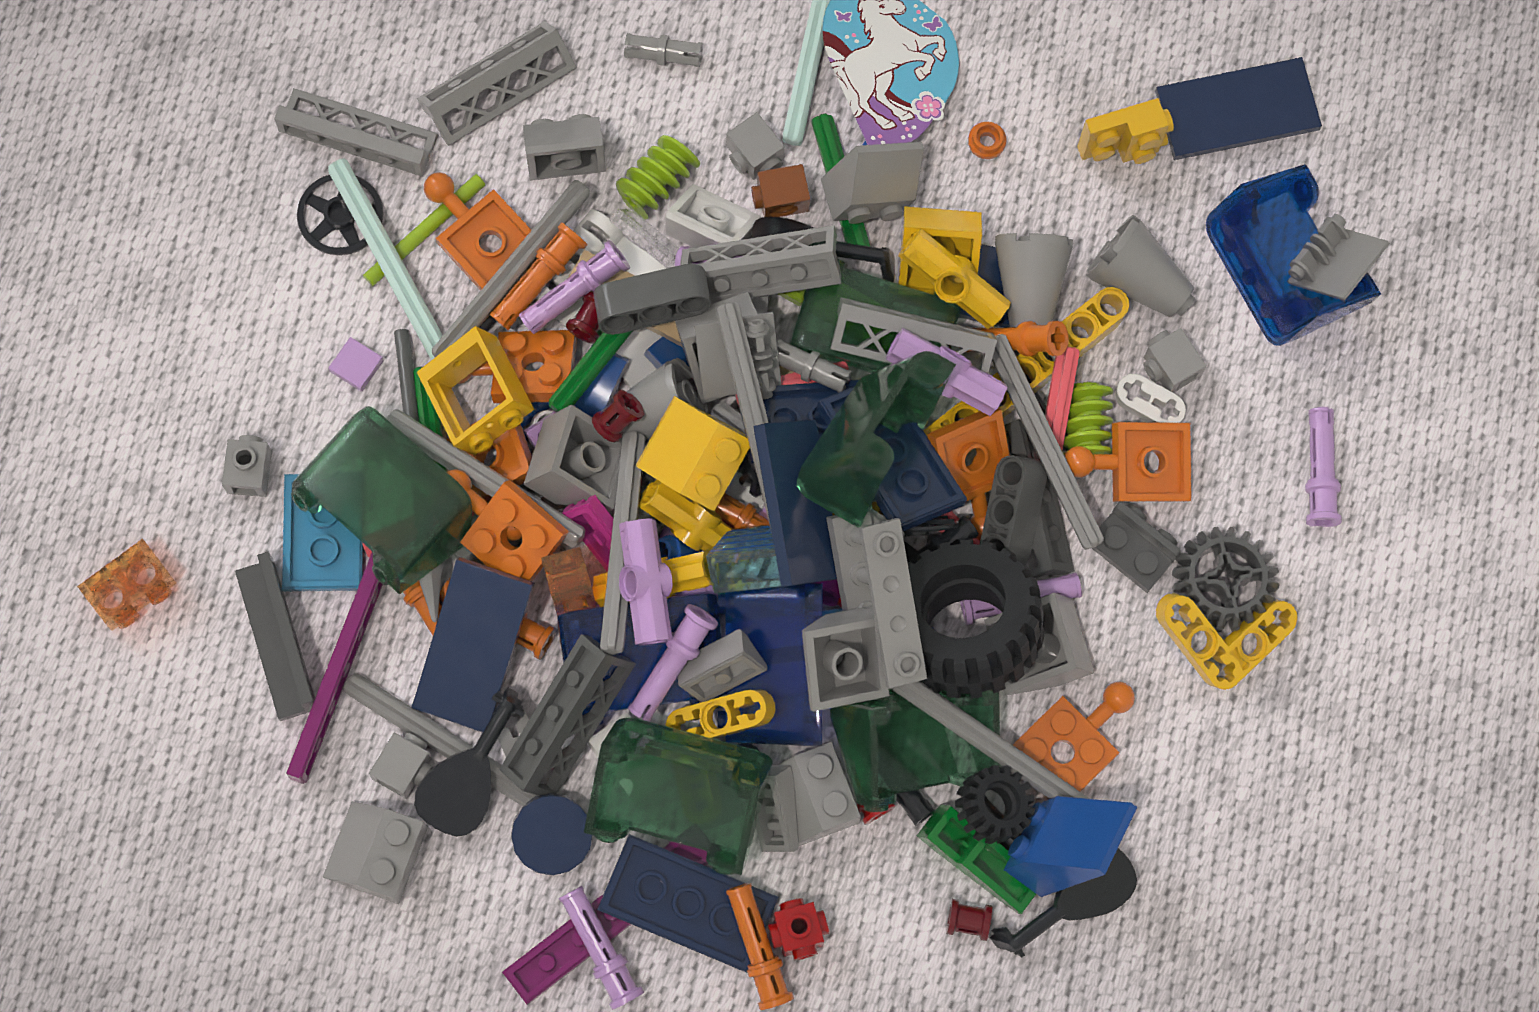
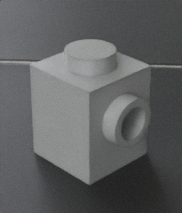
[726,112,785,180]
[1143,328,1206,393]
[222,435,272,497]
[369,732,433,799]

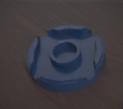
[511,793,593,875]

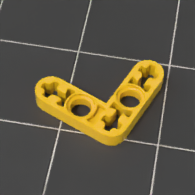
[1156,593,1297,690]
[665,690,776,824]

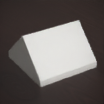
[665,184,761,256]

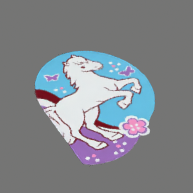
[822,0,959,145]

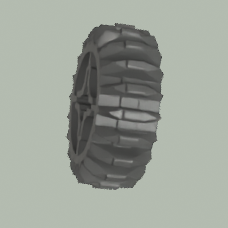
[1172,526,1280,632]

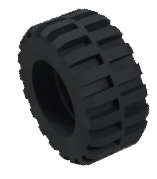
[908,540,1045,699]

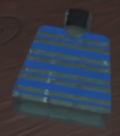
[706,525,781,593]

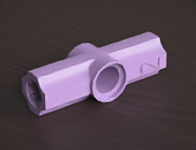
[886,328,1008,416]
[619,518,672,646]

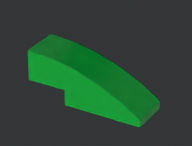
[916,804,1036,914]

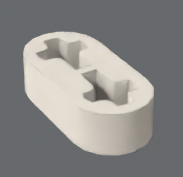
[1115,374,1186,423]

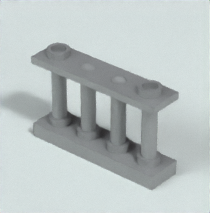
[826,508,927,689]

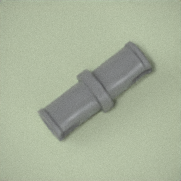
[624,33,703,67]
[777,339,852,393]

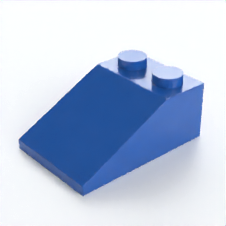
[1004,796,1137,897]

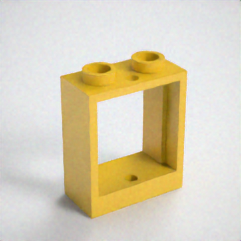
[417,326,535,455]

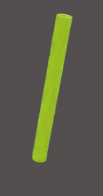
[362,174,486,287]

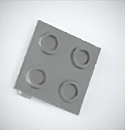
[1287,214,1390,301]
[694,312,781,400]

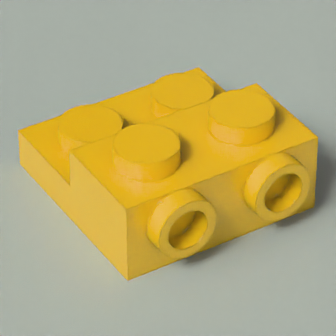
[1077,98,1174,164]

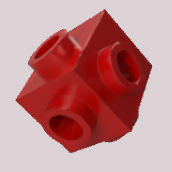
[768,898,829,961]

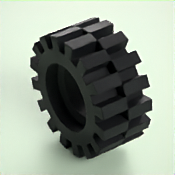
[955,765,1035,844]

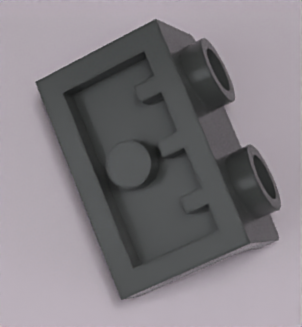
[1092,501,1181,593]

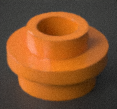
[968,122,1006,159]

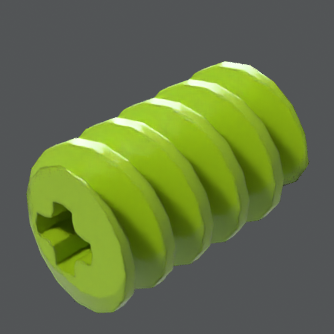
[616,135,700,219]
[1063,382,1113,456]

